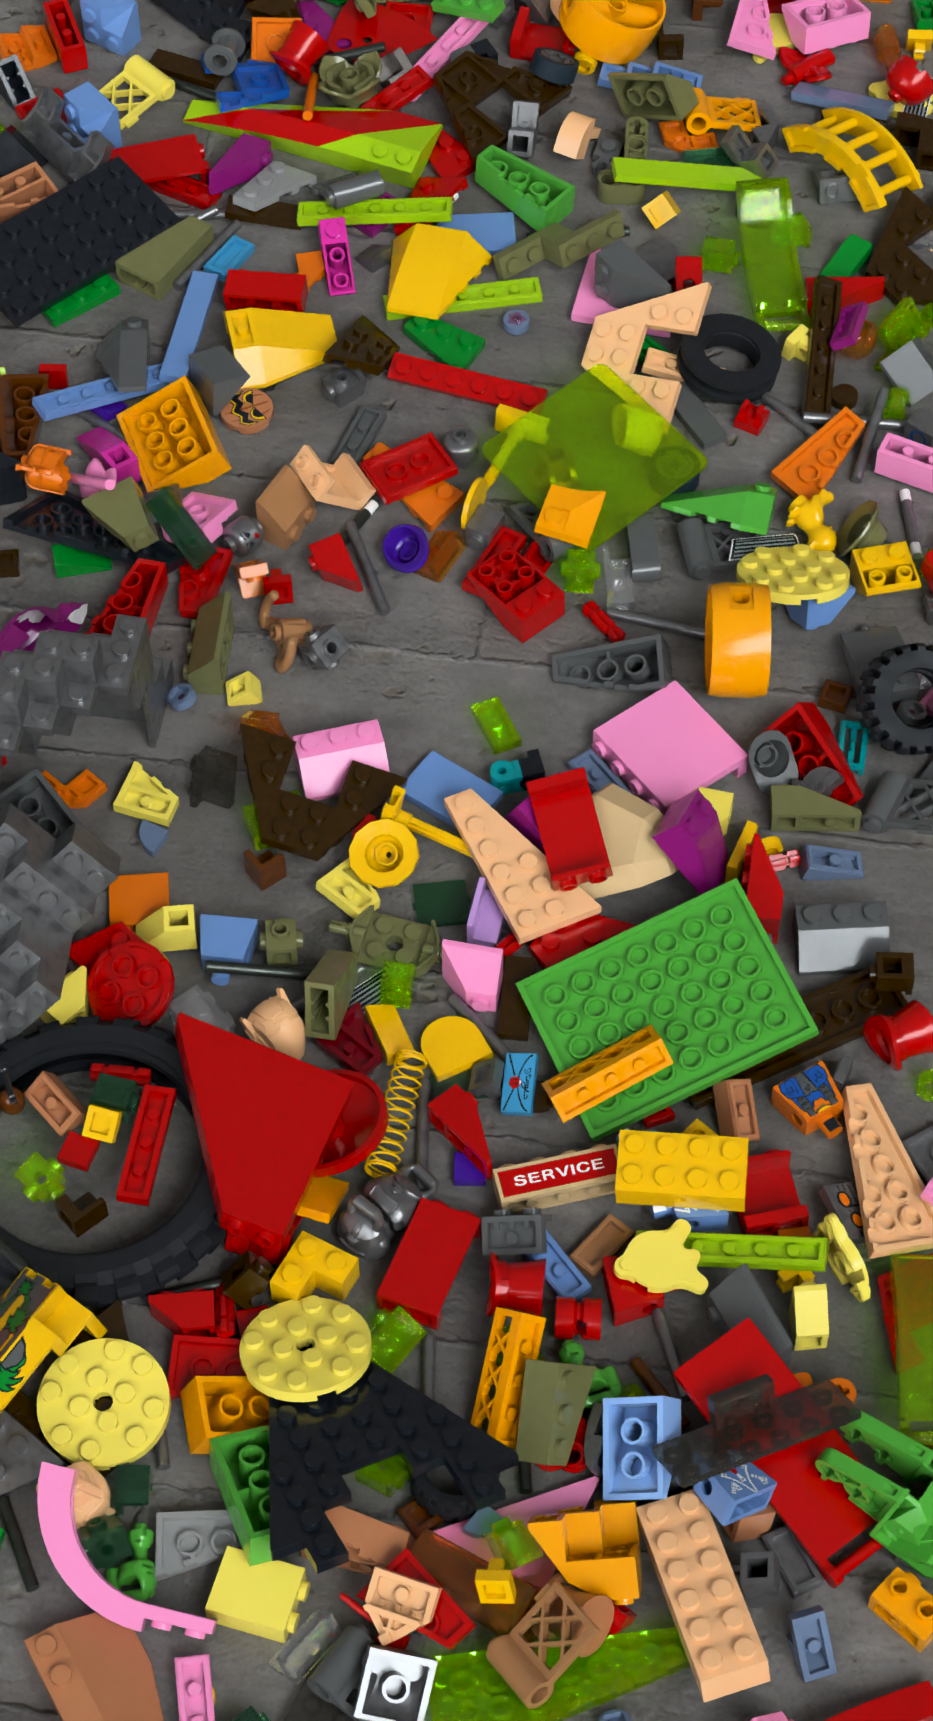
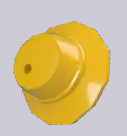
[349,818,420,888]

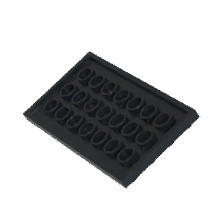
[0,156,181,328]

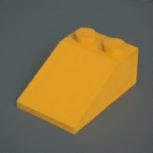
[180,1376,269,1454]

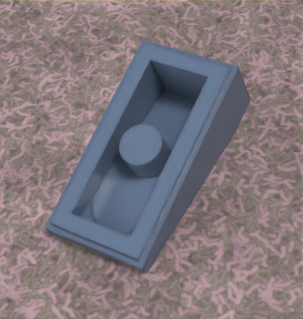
[799,844,864,880]

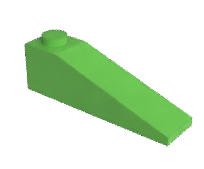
[661,482,778,535]

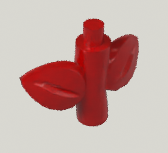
[778,47,835,86]

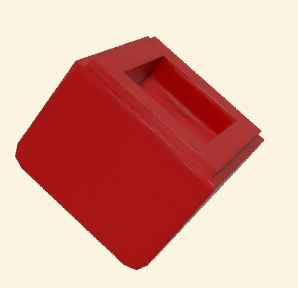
[521,540,553,575]

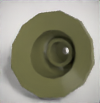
[835,500,887,556]

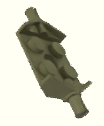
[329,905,442,978]

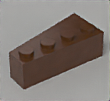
[0,373,49,477]

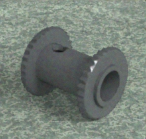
[203,27,245,76]

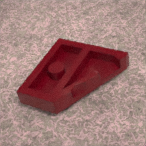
[316,1002,383,1076]

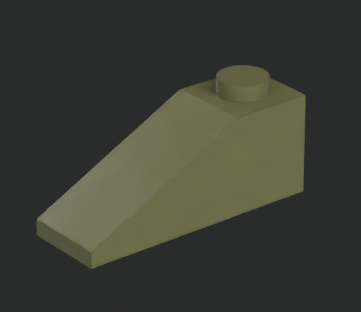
[769,784,862,832]

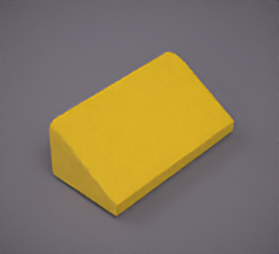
[365,1005,414,1066]

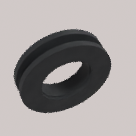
[677,313,782,405]

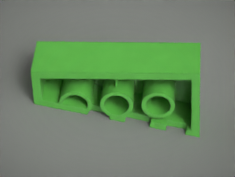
[475,144,575,231]
[210,1425,272,1566]

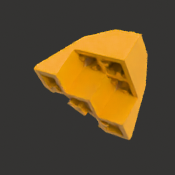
[528,1499,642,1605]

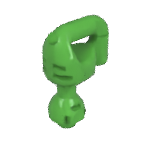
[558,1340,623,1409]
[106,1523,157,1602]

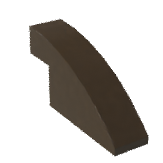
[894,112,933,171]

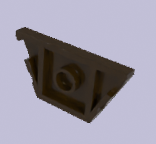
[322,315,400,376]

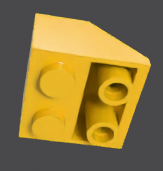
[849,541,921,596]

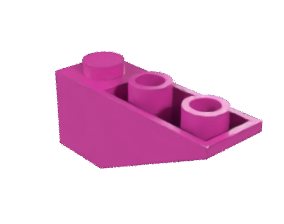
[318,217,356,297]
[76,426,141,483]

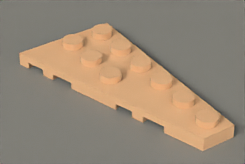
[444,788,602,945]
[840,1083,933,1259]

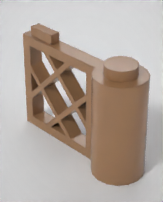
[486,1581,601,1709]

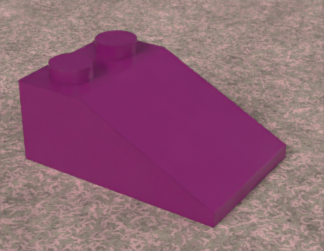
[652,790,730,895]

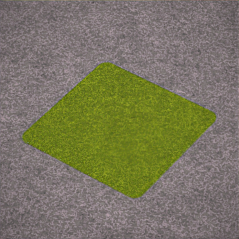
[482,364,707,551]

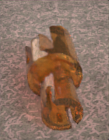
[873,23,902,72]

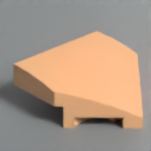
[363,1566,442,1647]

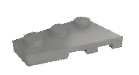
[233,160,317,212]
[155,1510,243,1581]

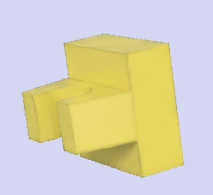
[781,324,809,362]

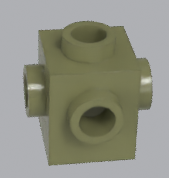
[260,917,303,966]

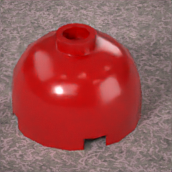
[886,55,933,106]

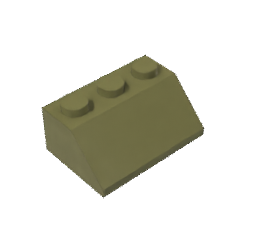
[608,72,699,120]
[183,592,235,695]

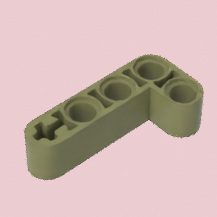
[597,116,649,205]

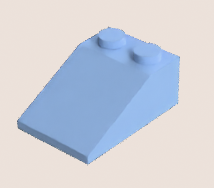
[603,1396,681,1501]

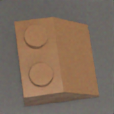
[256,465,317,550]

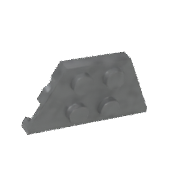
[0,1409,68,1497]

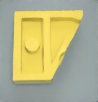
[113,761,179,827]
[316,858,380,919]

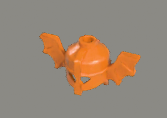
[15,443,73,495]

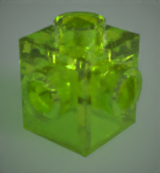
[561,549,601,594]
[14,1151,67,1204]

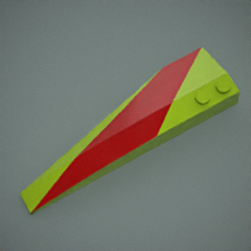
[183,100,443,189]

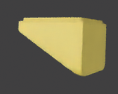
[225,671,263,707]

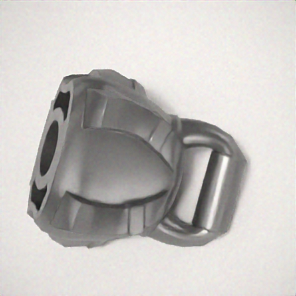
[363,1164,439,1231]
[337,1195,395,1260]

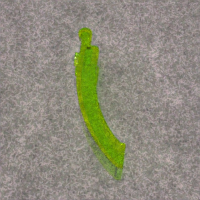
[735,177,810,332]
[890,1254,933,1445]

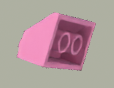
[782,0,871,55]
[292,719,390,801]

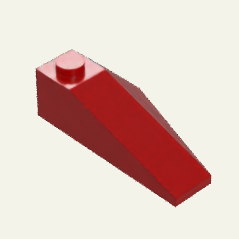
[761,702,864,806]

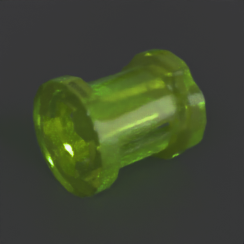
[882,387,909,420]

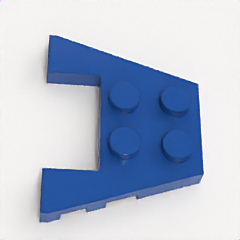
[201,53,290,112]

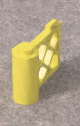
[99,55,175,130]

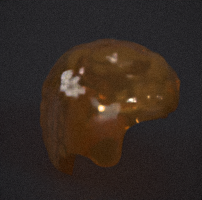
[836,320,878,360]

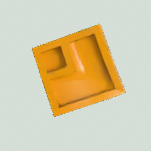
[534,484,606,549]

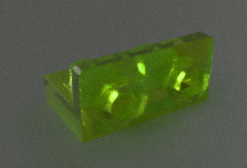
[370,1305,427,1374]

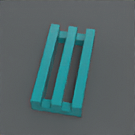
[838,720,869,776]

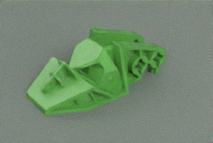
[815,1410,933,1579]

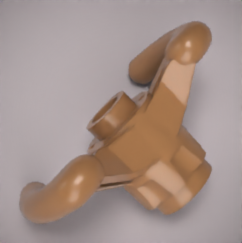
[258,590,313,674]

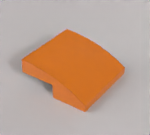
[0,25,58,72]

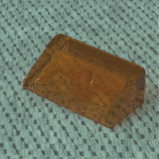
[413,531,466,583]

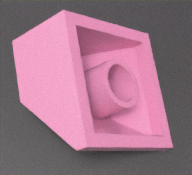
[442,939,503,1012]

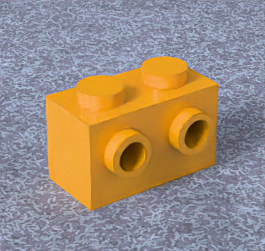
[868,1566,933,1653]

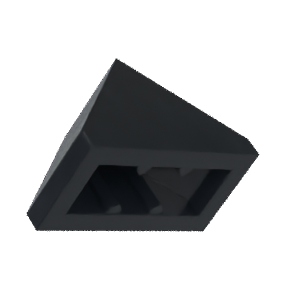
[0,54,36,111]

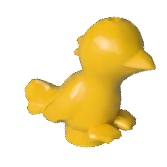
[785,488,837,552]

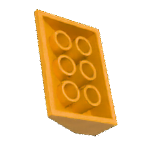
[116,375,232,492]

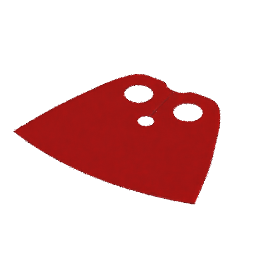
[327,0,438,63]

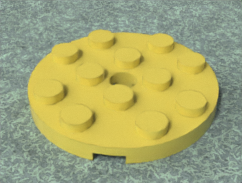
[736,544,850,605]
[239,1295,372,1402]
[36,1338,171,1470]

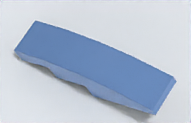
[597,61,703,89]

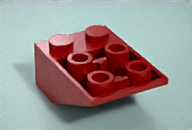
[466,545,565,644]
[741,833,784,944]

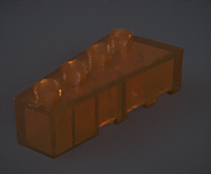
[409,1528,538,1643]

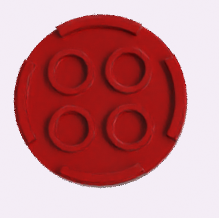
[87,940,175,1027]

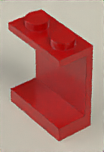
[510,6,577,61]
[736,1149,809,1236]

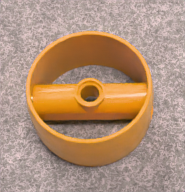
[558,0,666,65]
[704,582,772,698]

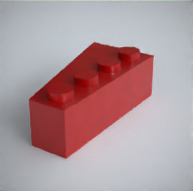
[83,558,169,636]

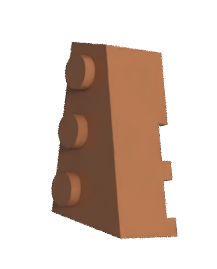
[0,161,59,224]
[301,1505,410,1576]

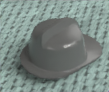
[747,730,799,797]

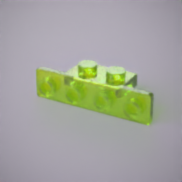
[874,297,933,371]

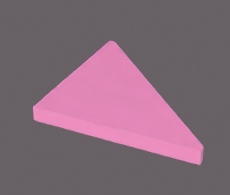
[571,248,671,338]
[427,1476,600,1591]

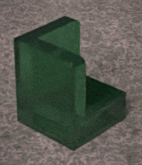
[114,1465,153,1515]

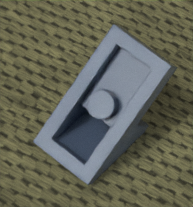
[786,1605,837,1683]

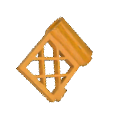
[685,87,761,135]

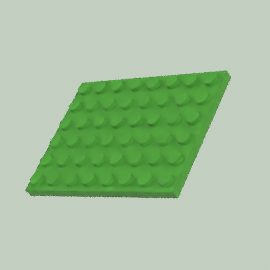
[515,878,819,1143]

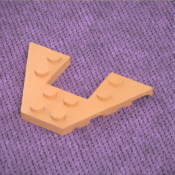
[581,282,712,435]

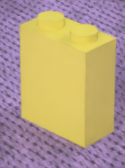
[205,1546,311,1644]

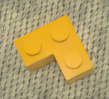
[269,1230,360,1303]

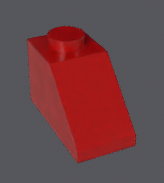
[307,532,363,593]

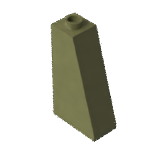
[115,215,214,301]

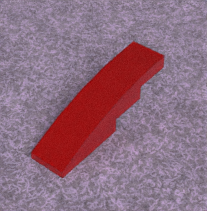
[824,1680,933,1721]

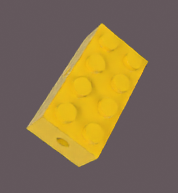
[615,1129,749,1212]

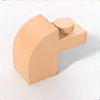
[553,111,601,160]

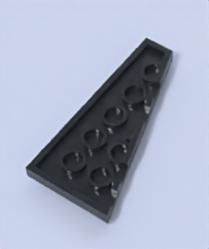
[3,491,186,574]

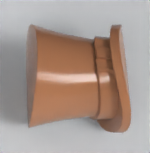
[528,1572,614,1657]

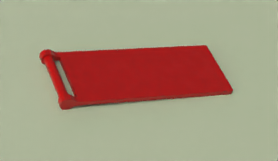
[673,1318,883,1588]

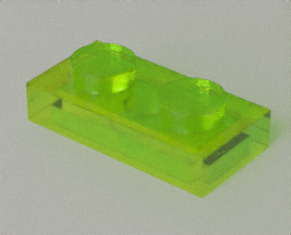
[472,696,521,755]

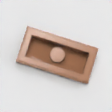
[23,1071,88,1137]
[713,1078,760,1142]

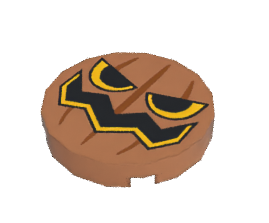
[220,388,274,435]

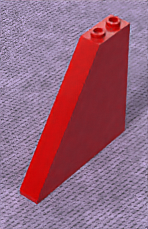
[175,1012,355,1251]

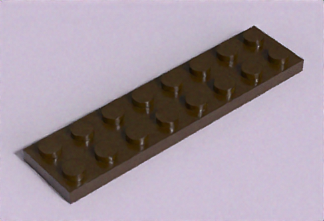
[688,967,908,1110]

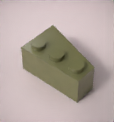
[516,1359,597,1466]

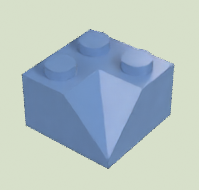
[79,0,142,57]
[63,81,122,149]

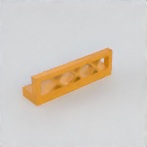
[541,1024,673,1123]
[471,1307,546,1449]

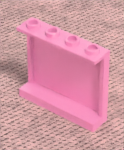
[592,680,748,816]

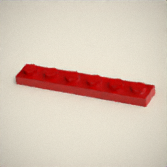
[387,352,548,416]

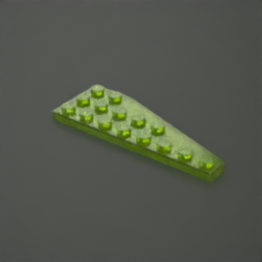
[429,1627,690,1721]

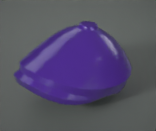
[383,524,429,573]

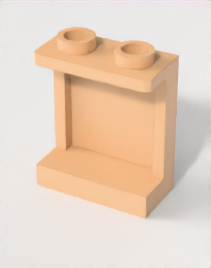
[290,445,376,511]

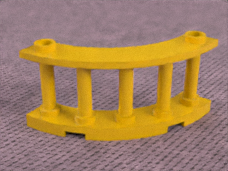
[782,107,923,213]

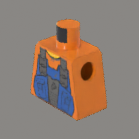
[770,1060,844,1139]

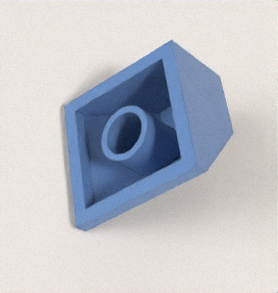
[785,583,856,630]

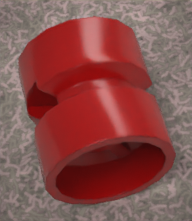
[554,1296,602,1341]

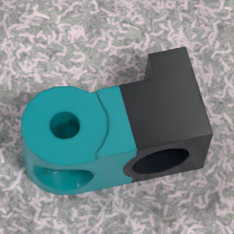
[490,749,545,795]

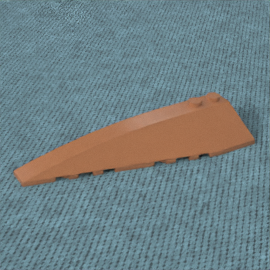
[24,1612,164,1721]

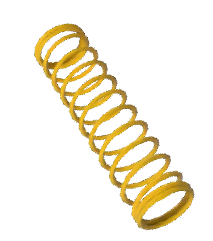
[364,1049,428,1178]

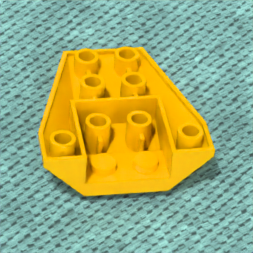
[222,308,337,389]

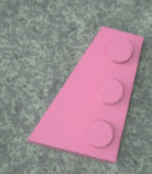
[727,0,776,60]

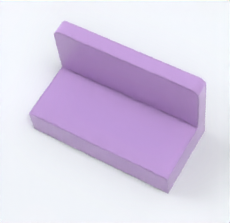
[467,877,505,947]

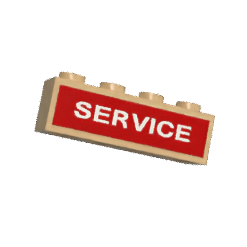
[492,1143,618,1215]

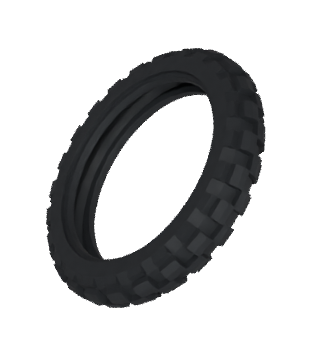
[0,1016,226,1309]

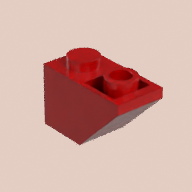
[148,1288,217,1337]

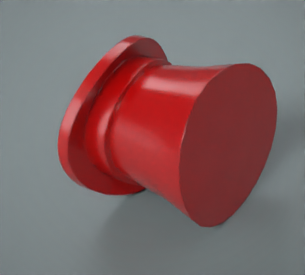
[269,20,330,86]
[863,1000,933,1071]
[485,1252,546,1317]

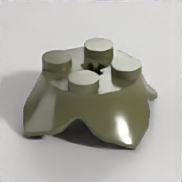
[317,50,382,109]

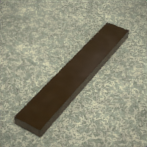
[801,275,842,416]

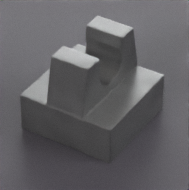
[468,1057,505,1099]

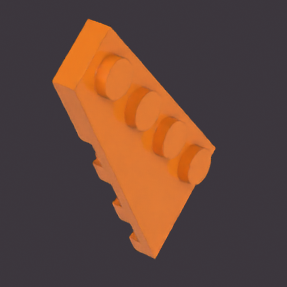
[770,407,866,500]
[362,442,465,533]

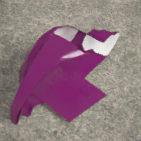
[0,602,88,658]

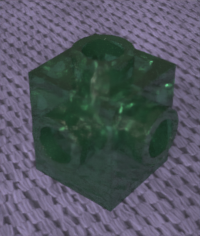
[79,1513,134,1569]

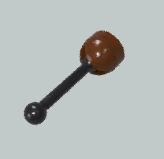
[0,1062,25,1115]

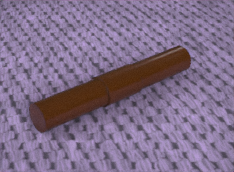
[630,1357,690,1431]

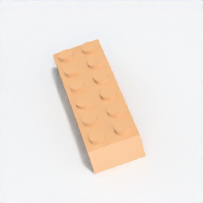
[636,1489,771,1703]

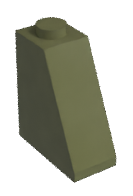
[81,476,159,552]
[304,949,358,1041]

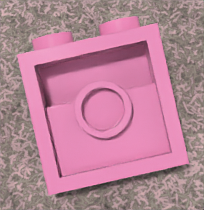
[160,491,238,548]

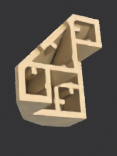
[578,783,679,899]

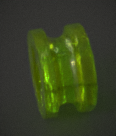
[916,1070,933,1102]

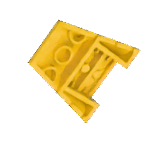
[387,223,492,320]

